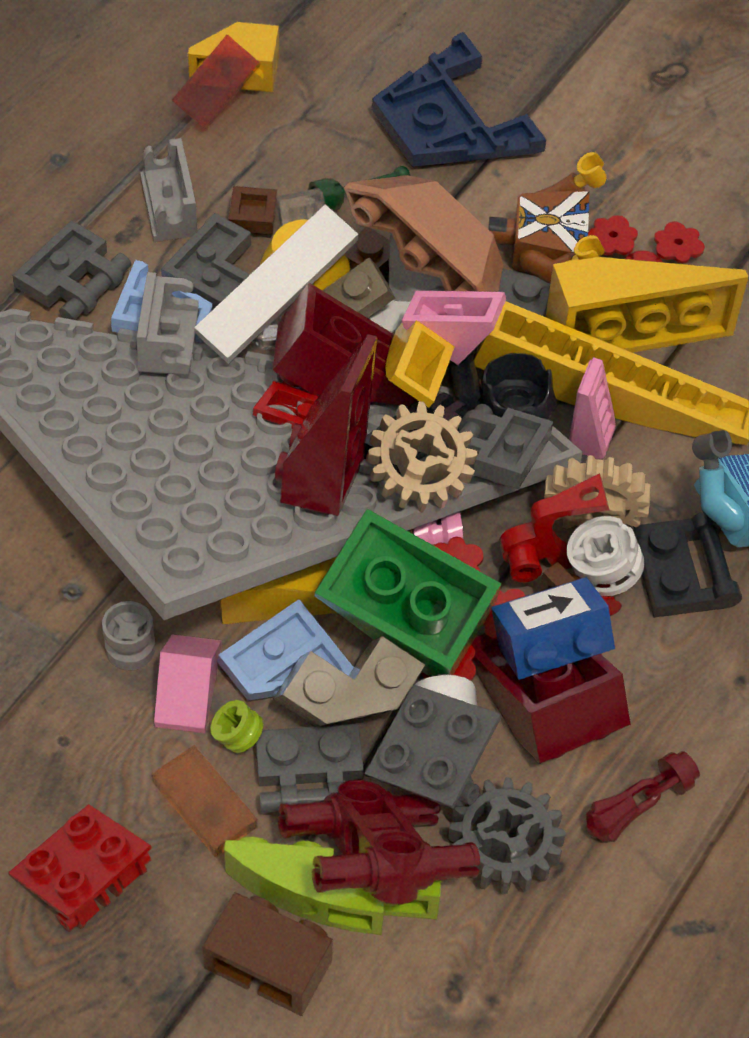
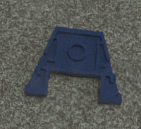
[372,32,546,167]

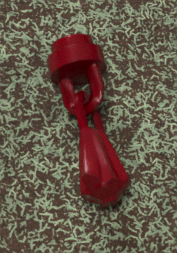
[586,751,700,842]

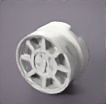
[567,516,644,596]

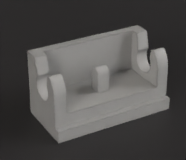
[140,138,197,242]
[137,272,199,375]

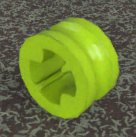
[210,700,263,753]

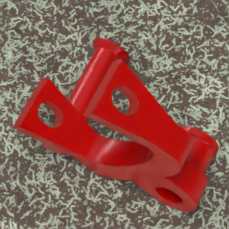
[500,473,622,616]

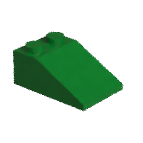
[315,509,501,677]

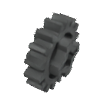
[448,777,566,894]

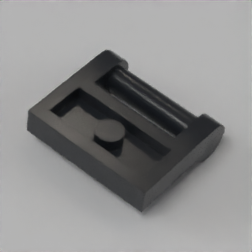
[633,512,742,618]

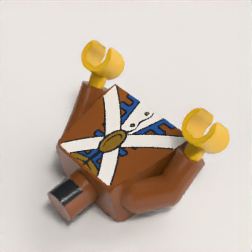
[488,152,607,283]

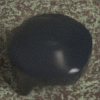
[481,353,557,419]

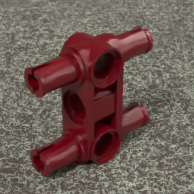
[278,780,480,904]

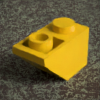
[188,22,279,92]

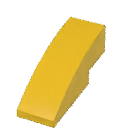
[385,320,455,407]

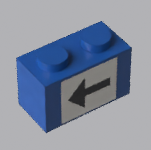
[491,577,615,679]

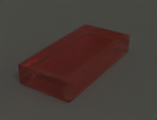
[172,35,261,130]

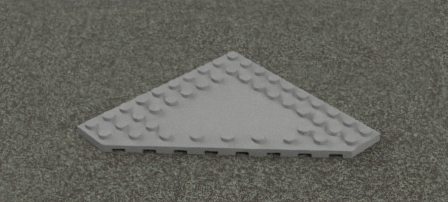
[0,309,583,620]

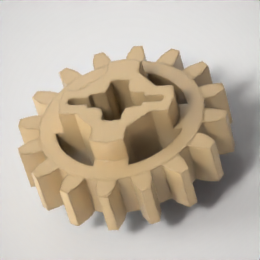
[366,402,477,512]
[544,455,651,529]

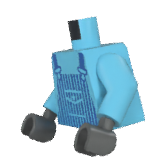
[692,430,749,547]

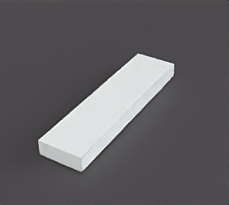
[194,204,358,364]

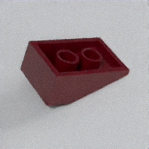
[273,283,417,406]
[275,334,377,516]
[471,633,631,764]

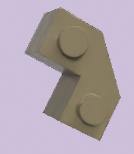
[273,636,425,727]

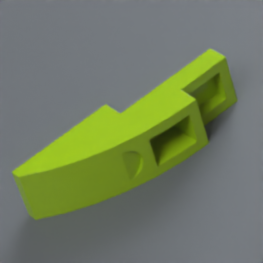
[224,837,441,935]

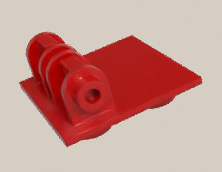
[8,804,152,932]

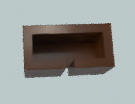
[203,892,333,1017]

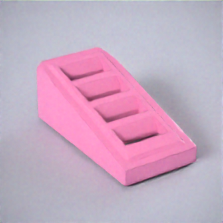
[569,357,616,459]

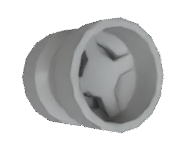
[102,601,156,670]

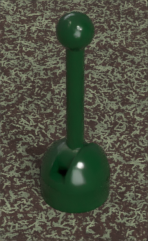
[308,166,410,213]

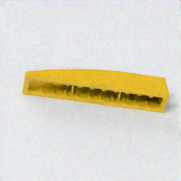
[474,301,749,445]

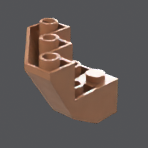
[344,175,503,292]

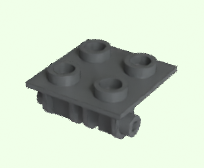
[365,684,502,809]

